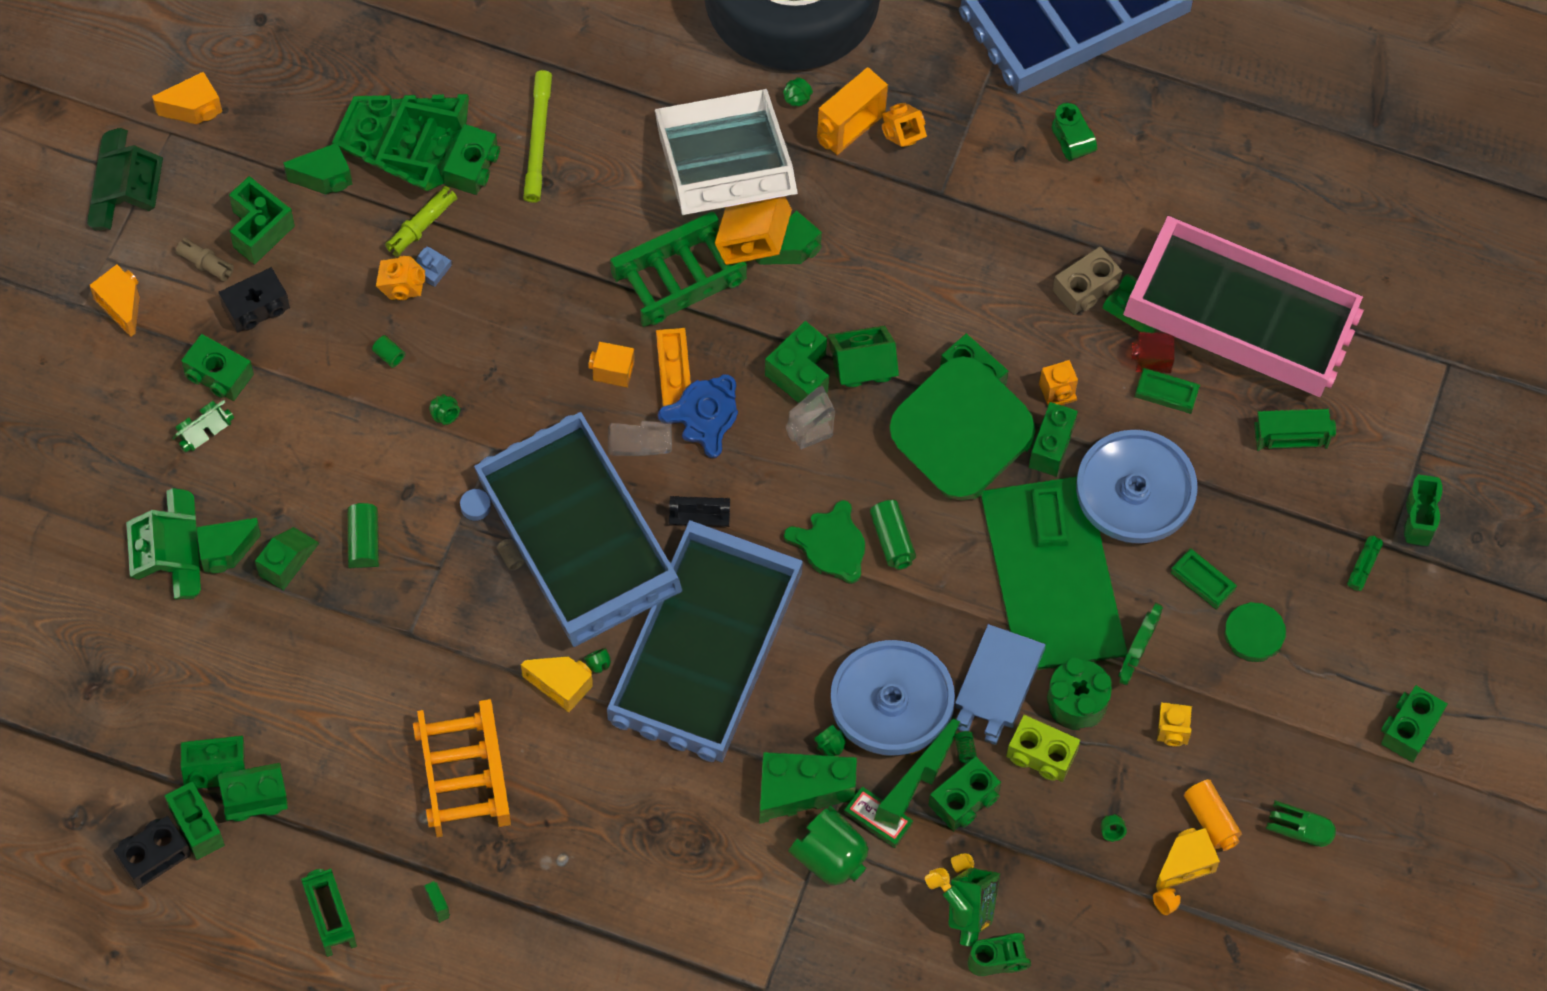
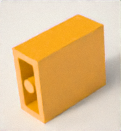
[715,196,792,265]

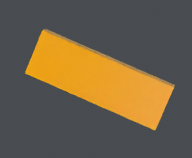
[656,328,691,406]

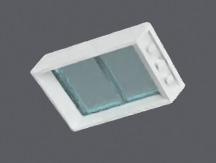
[655,89,798,215]

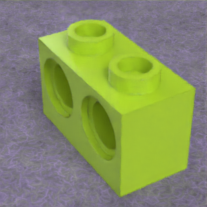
[1006,715,1081,782]

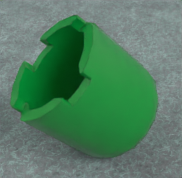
[788,805,869,886]

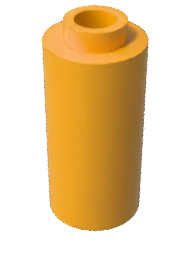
[1184,780,1242,851]

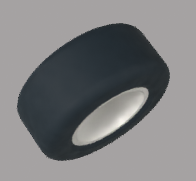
[705,0,880,70]

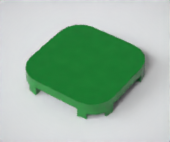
[890,356,1035,501]

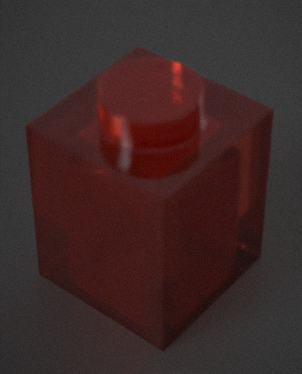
[1131,332,1175,373]

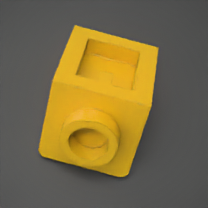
[1157,702,1192,747]

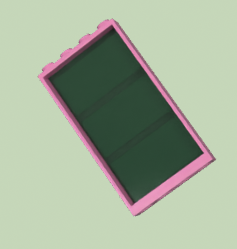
[1123,216,1364,397]

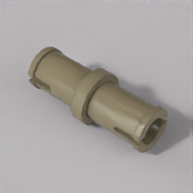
[176,238,234,281]

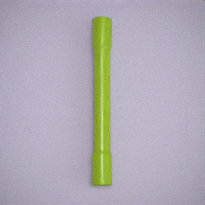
[523,70,552,203]

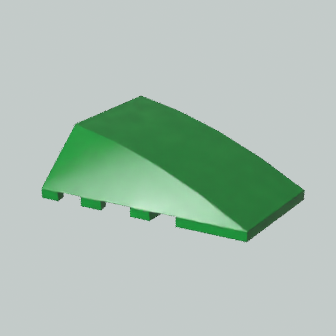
[332,94,469,191]

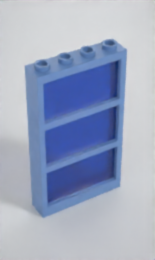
[959,0,1193,94]

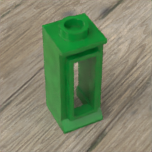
[1254,409,1336,451]
[301,869,357,957]

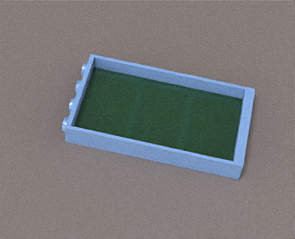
[474,412,682,647]
[607,520,803,763]

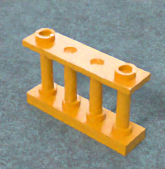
[413,699,511,837]

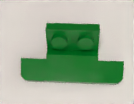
[126,488,201,599]

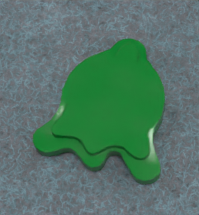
[784,500,865,584]
[1118,603,1163,686]

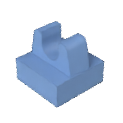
[416,246,452,287]

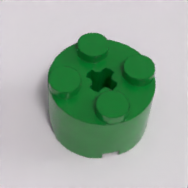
[1047,657,1112,730]

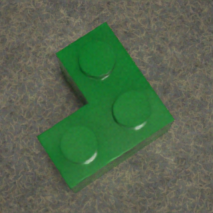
[229,176,295,265]
[765,321,829,411]

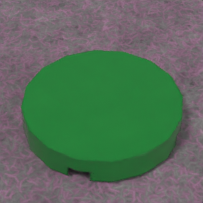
[1224,602,1286,662]

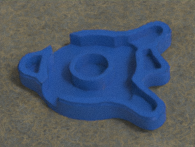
[658,374,738,458]

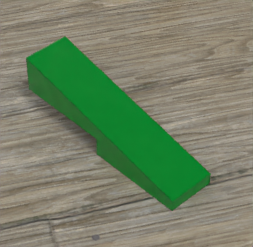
[874,719,960,831]

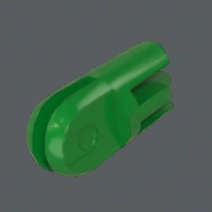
[1265,800,1336,847]

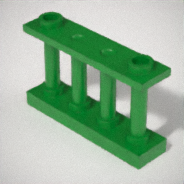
[610,211,747,328]

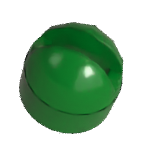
[584,648,611,673]
[1100,814,1127,842]

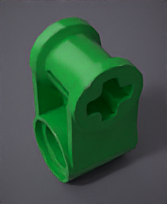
[1051,103,1097,161]
[967,933,1031,976]

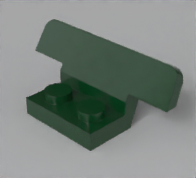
[87,128,163,231]

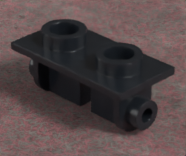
[669,496,730,527]

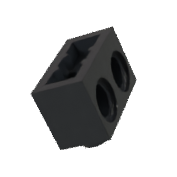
[113,816,191,890]

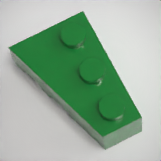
[759,752,857,824]

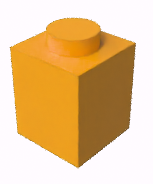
[589,342,635,388]

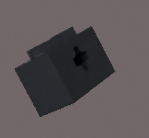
[218,267,290,333]

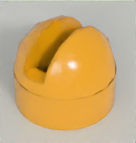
[1153,887,1181,915]

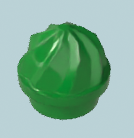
[783,77,813,107]
[429,394,460,425]
[814,725,845,756]

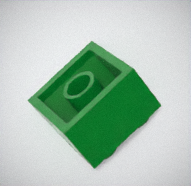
[828,325,899,387]

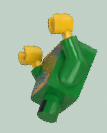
[925,853,1000,947]

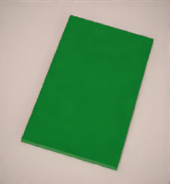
[981,477,1128,670]

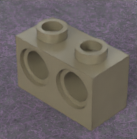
[1052,246,1122,315]

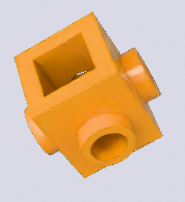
[882,103,927,147]
[376,256,425,300]

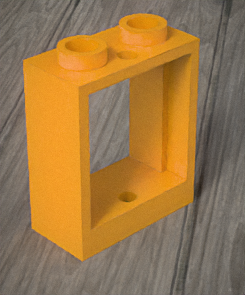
[817,67,888,155]

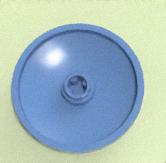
[1076,430,1197,543]
[831,640,955,755]

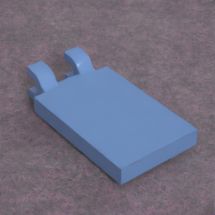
[955,624,1045,745]

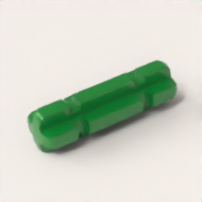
[1347,535,1383,591]

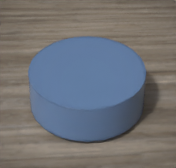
[460,489,491,521]

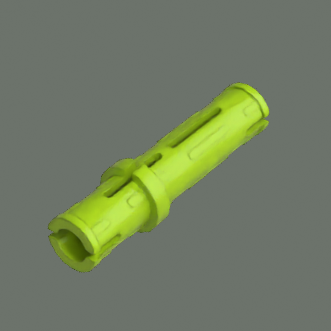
[385,186,457,257]

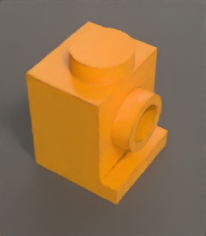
[1039,360,1078,405]

